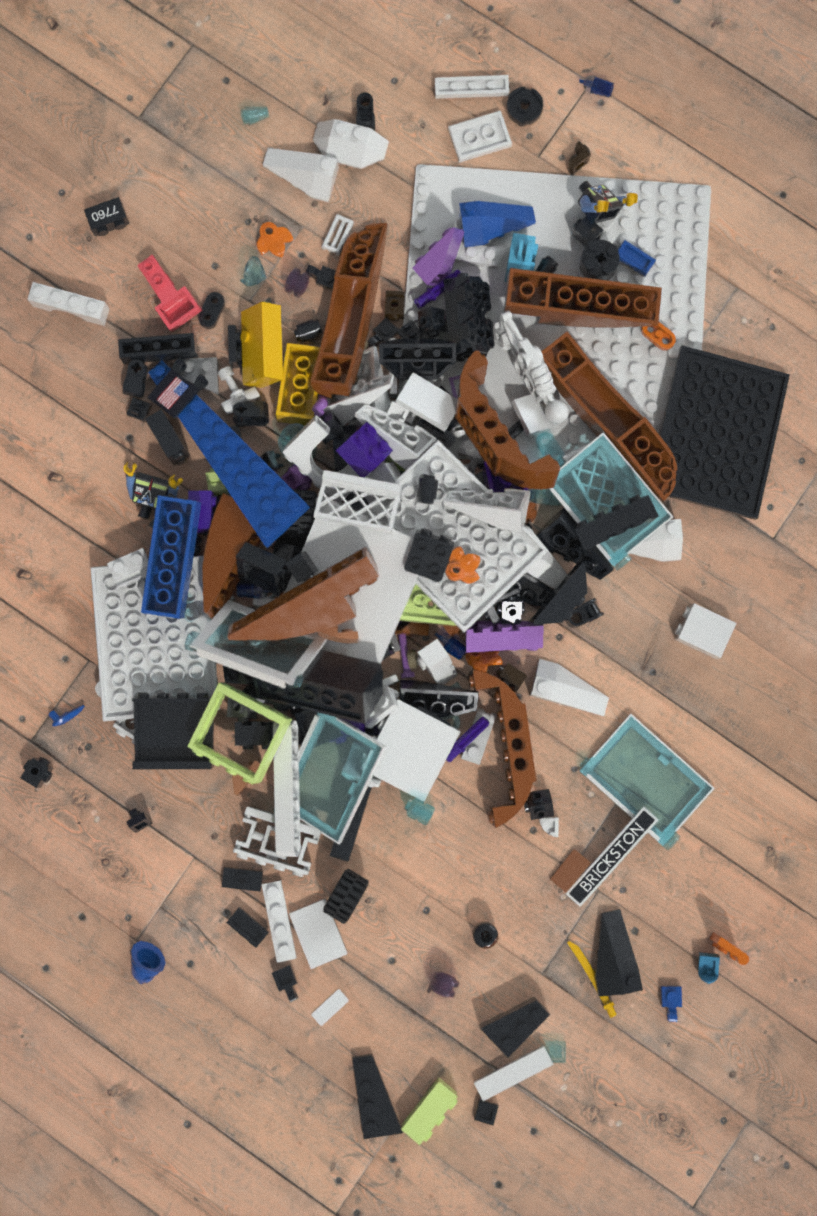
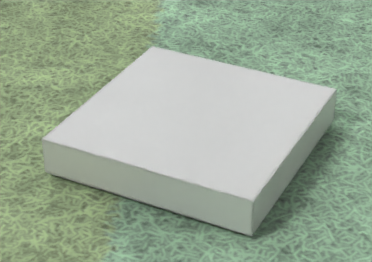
[511,394,559,436]

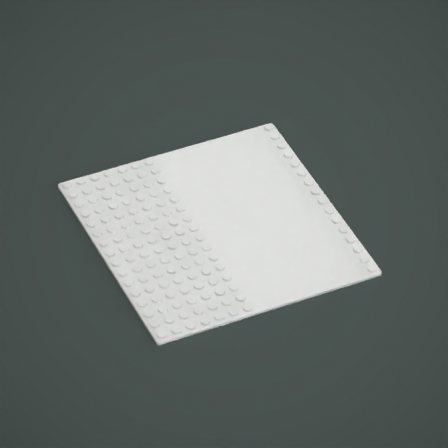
[397,164,711,470]

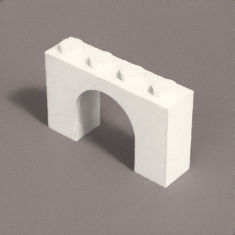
[282,415,371,503]

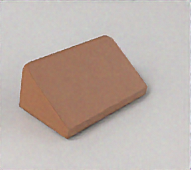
[550,849,591,892]

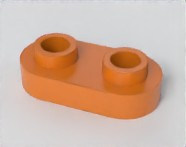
[641,322,676,351]

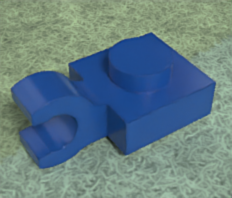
[661,986,682,1022]

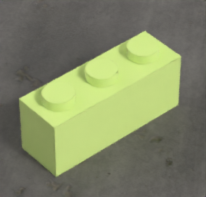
[401,1077,458,1145]

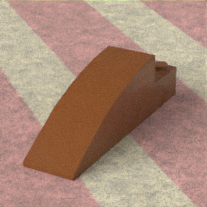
[504,268,662,328]
[202,478,282,620]
[227,547,379,640]

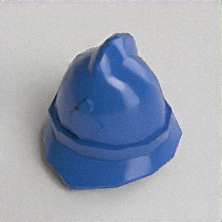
[131,941,166,984]

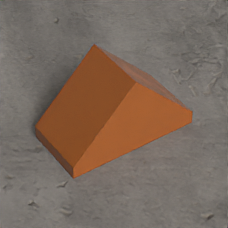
[395,621,429,637]

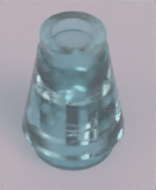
[241,106,269,126]

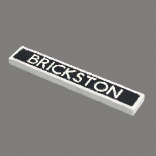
[565,806,659,907]

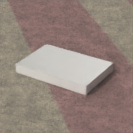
[448,110,512,163]
[395,373,458,432]
[289,898,348,969]

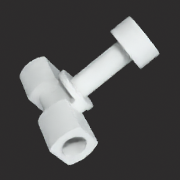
[217,366,260,415]

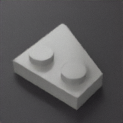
[180,357,219,395]

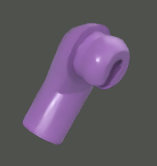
[312,394,328,417]

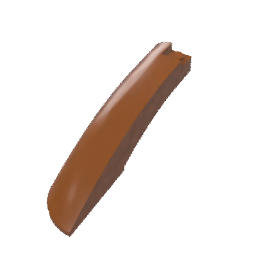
[310,223,388,398]
[541,331,677,501]

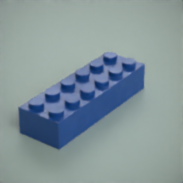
[141,496,201,619]

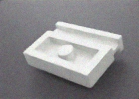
[107,548,148,590]

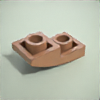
[317,626,359,644]

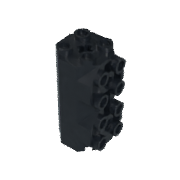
[443,273,495,362]

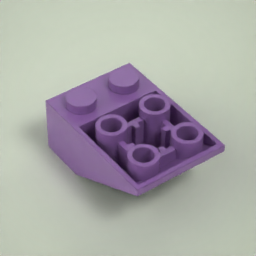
[413,227,464,286]

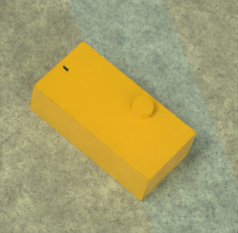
[240,302,283,388]
[276,343,320,426]

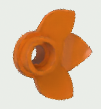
[257,222,293,257]
[445,547,480,584]
[465,651,503,673]

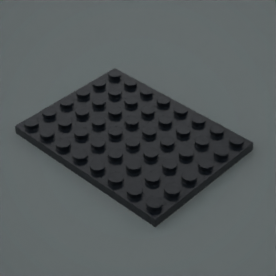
[659,345,790,520]

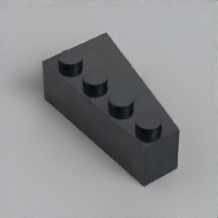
[572,494,659,551]
[235,721,304,750]

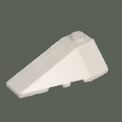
[263,148,339,203]
[354,404,437,470]
[444,489,530,532]
[605,519,683,562]
[524,524,568,589]
[530,659,609,716]

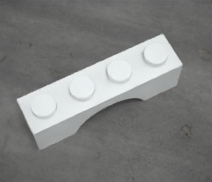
[27,282,110,326]

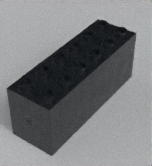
[253,640,383,724]

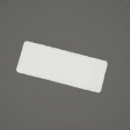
[311,989,349,1026]

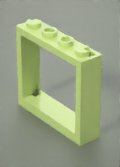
[187,683,292,785]

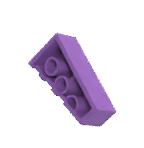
[465,620,544,653]

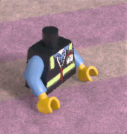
[578,181,638,224]
[123,462,183,520]

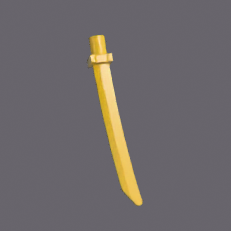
[567,941,617,1018]

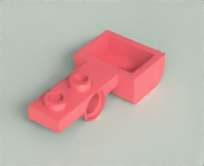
[137,255,203,332]

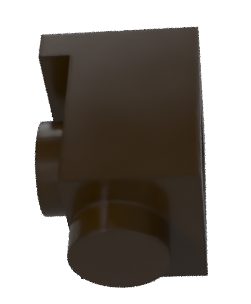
[385,291,405,321]
[496,663,527,692]

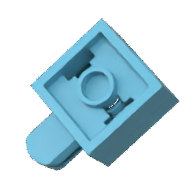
[504,233,538,282]

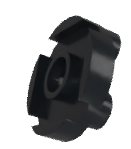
[506,87,543,126]

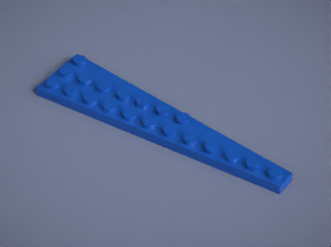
[148,360,310,548]

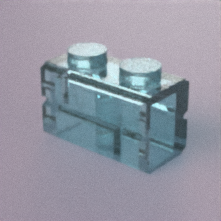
[404,797,435,825]

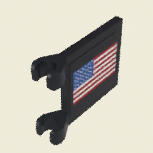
[147,358,209,419]

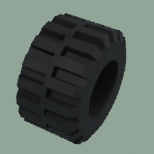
[286,489,317,539]
[323,869,369,924]

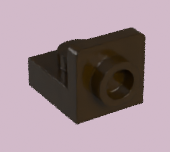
[567,141,591,175]

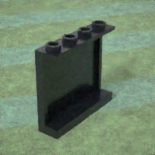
[132,693,214,769]

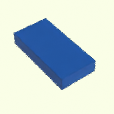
[618,240,656,277]

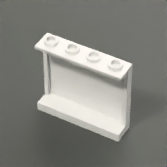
[360,698,460,801]

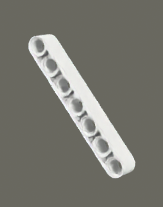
[273,720,301,857]

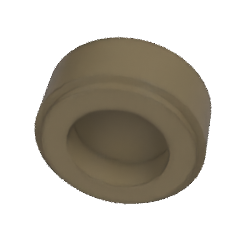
[407,649,418,669]

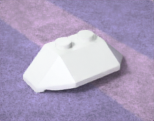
[313,119,389,169]

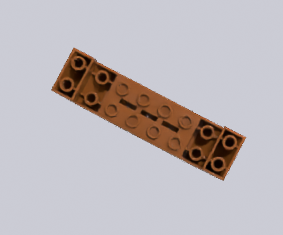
[455,350,560,489]
[469,670,537,828]

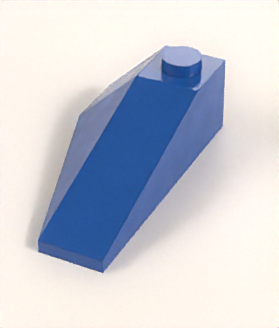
[459,201,536,247]

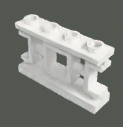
[233,806,321,877]

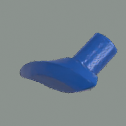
[48,705,85,726]

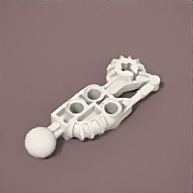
[493,310,569,424]

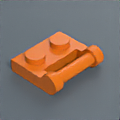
[709,932,749,965]

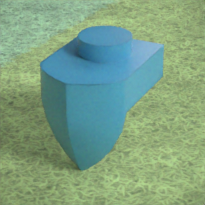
[698,952,720,984]

